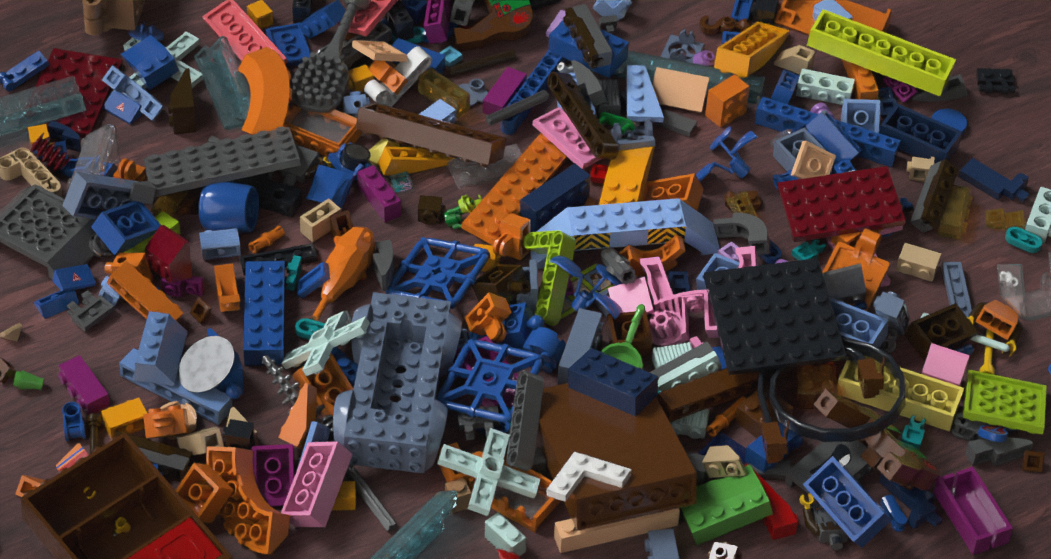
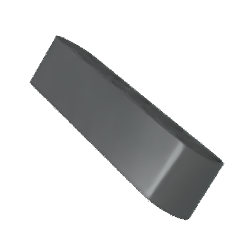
[507,371,544,471]

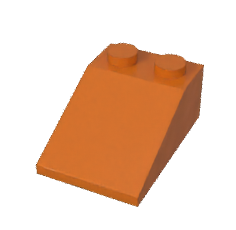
[643,173,704,211]
[292,353,353,417]

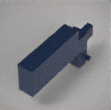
[959,158,1029,202]
[879,473,943,529]

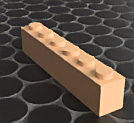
[554,508,680,553]

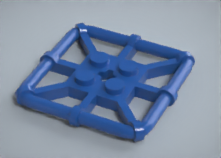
[385,237,490,309]
[436,339,544,423]

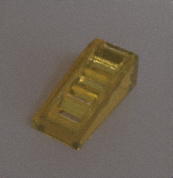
[726,191,757,217]

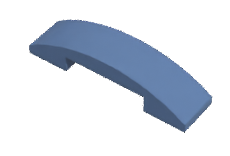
[102,65,164,121]

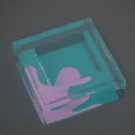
[390,172,413,193]

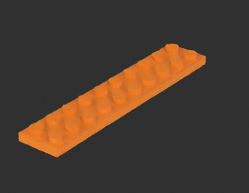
[461,133,568,245]

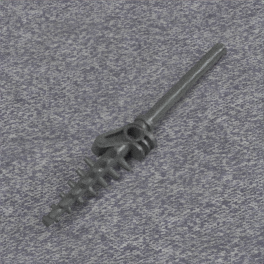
[262,355,397,532]

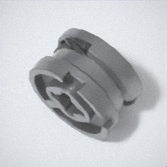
[89,233,113,258]

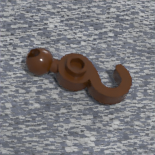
[699,15,752,35]

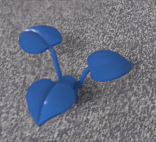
[696,126,758,181]
[549,256,623,320]

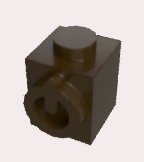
[418,195,446,225]

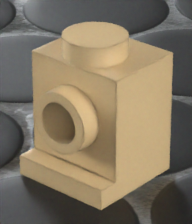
[906,157,935,182]

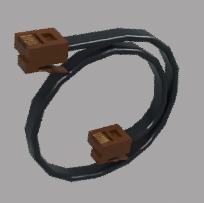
[758,338,906,464]

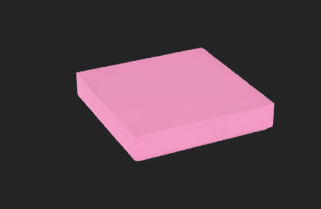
[608,277,654,315]

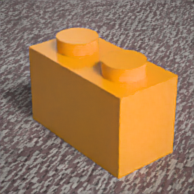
[101,398,147,439]

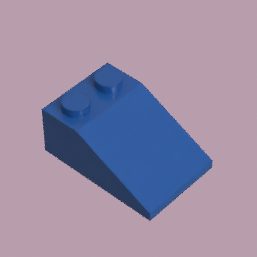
[121,35,179,90]
[91,201,161,255]

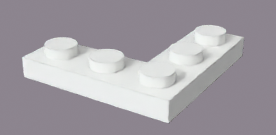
[546,452,631,502]

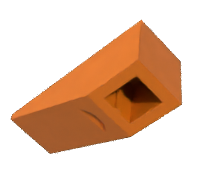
[278,383,317,449]

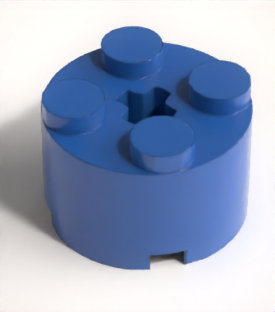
[521,327,566,373]

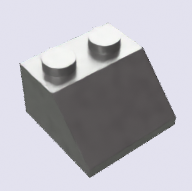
[823,263,866,304]

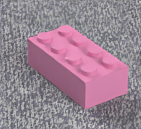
[281,442,353,527]

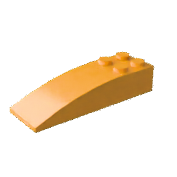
[714,21,790,78]
[599,146,655,205]

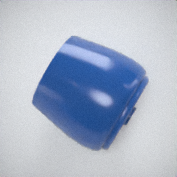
[199,181,259,234]

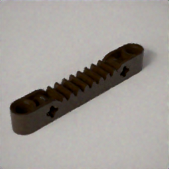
[547,72,619,160]

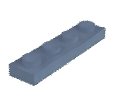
[941,262,974,322]

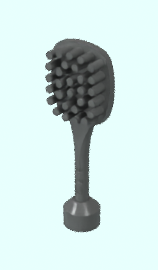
[290,0,371,113]

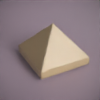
[0,323,22,342]

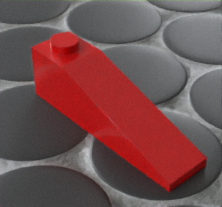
[744,464,799,540]

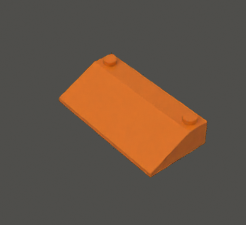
[774,0,893,35]

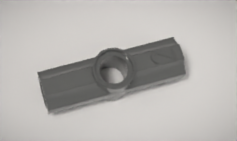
[600,247,636,285]

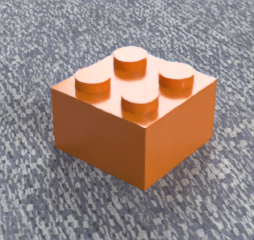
[705,74,750,128]
[175,463,234,523]

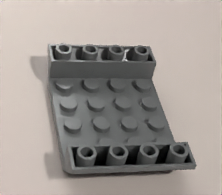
[0,184,96,279]

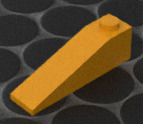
[378,147,456,176]

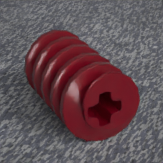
[30,132,72,173]

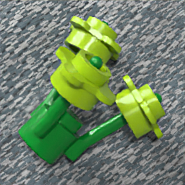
[444,194,482,230]

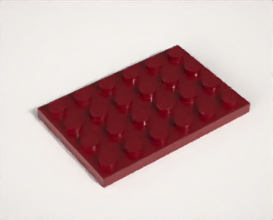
[19,48,123,139]
[778,166,906,242]

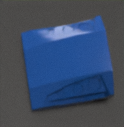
[306,165,355,210]

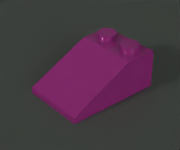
[252,444,295,507]

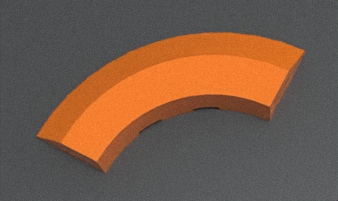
[237,47,292,135]
[206,446,290,555]

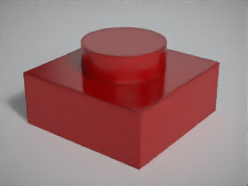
[590,164,609,184]

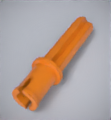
[706,396,747,437]

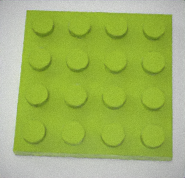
[963,370,1047,435]

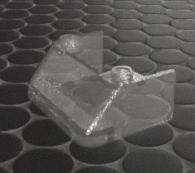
[68,124,120,189]
[997,252,1051,321]

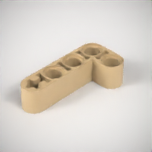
[0,148,63,198]

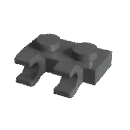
[67,291,114,332]
[458,405,500,441]

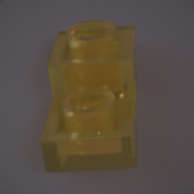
[150,191,189,216]
[985,208,1026,230]

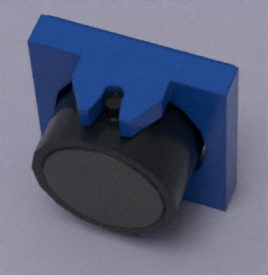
[328,142,373,180]

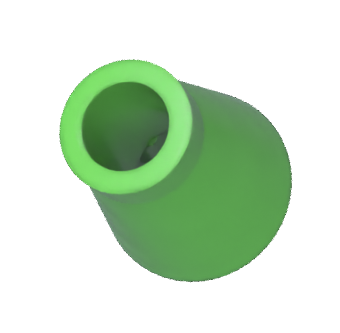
[13,370,44,390]

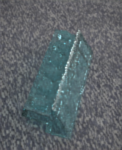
[194,36,251,130]
[0,76,86,136]
[370,490,457,559]

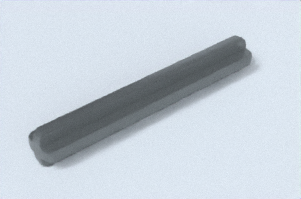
[486,90,549,126]

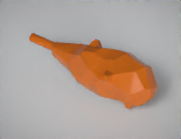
[312,226,375,321]

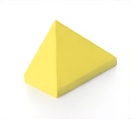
[369,138,400,166]

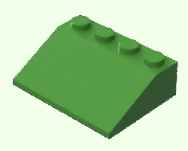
[680,465,773,545]

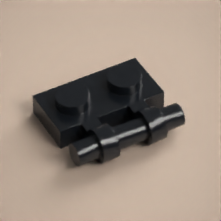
[976,68,1015,94]

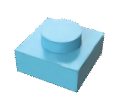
[440,46,463,67]

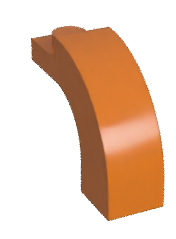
[368,60,409,95]
[619,234,685,276]
[213,263,240,312]

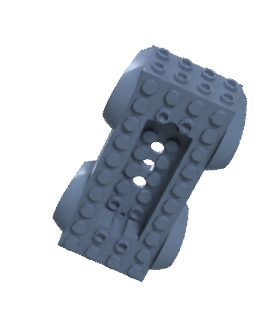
[333,292,462,473]

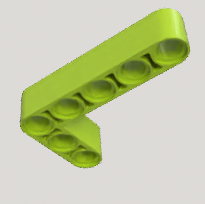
[523,230,576,326]

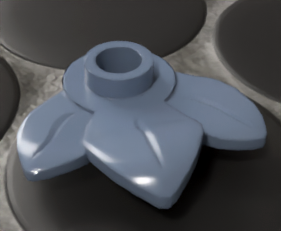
[453,78,488,107]

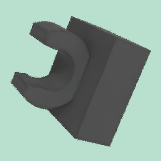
[597,15,618,35]

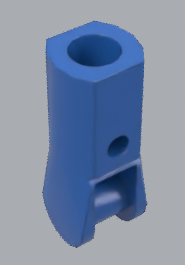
[880,495,907,532]

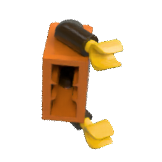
[967,300,1023,357]

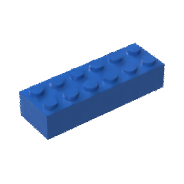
[243,261,285,365]

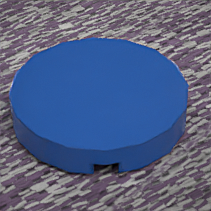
[932,109,967,135]

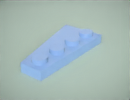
[627,65,664,122]

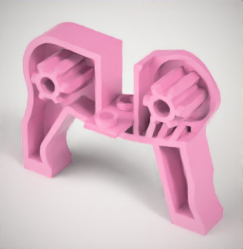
[640,246,758,347]

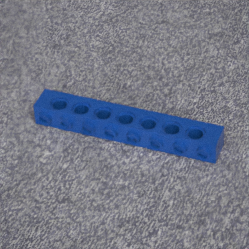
[755,97,901,167]

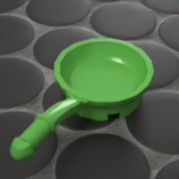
[601,304,646,369]

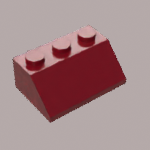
[145,225,192,283]

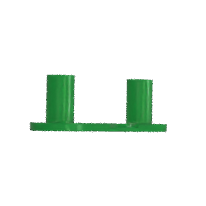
[599,112,635,134]

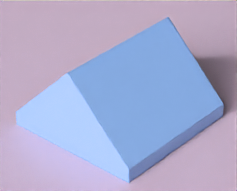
[841,99,880,133]

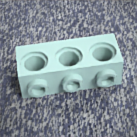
[796,69,855,105]
[1025,187,1051,243]

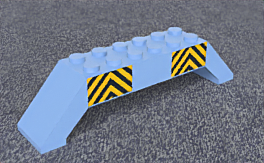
[530,198,720,269]

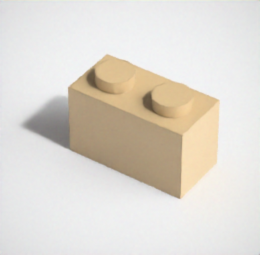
[300,198,341,242]
[896,243,941,282]

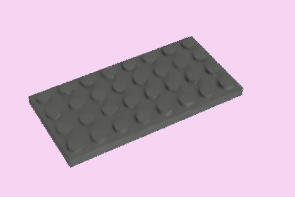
[144,127,301,197]

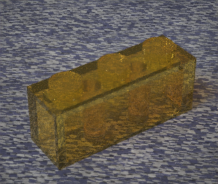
[418,67,470,118]
[938,185,973,240]

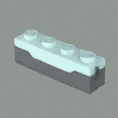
[649,341,722,391]

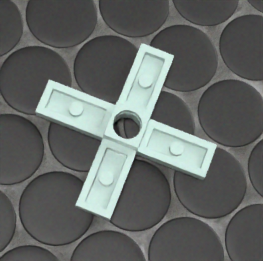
[124,32,203,89]
[281,311,370,376]
[438,428,540,516]

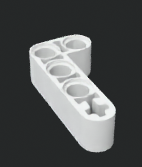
[364,46,432,107]

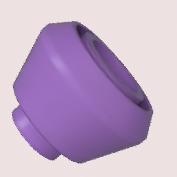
[693,50,716,74]

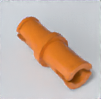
[248,225,285,254]

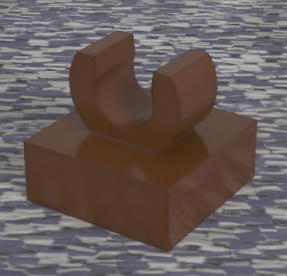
[0,357,17,383]

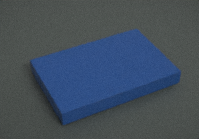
[266,23,310,67]

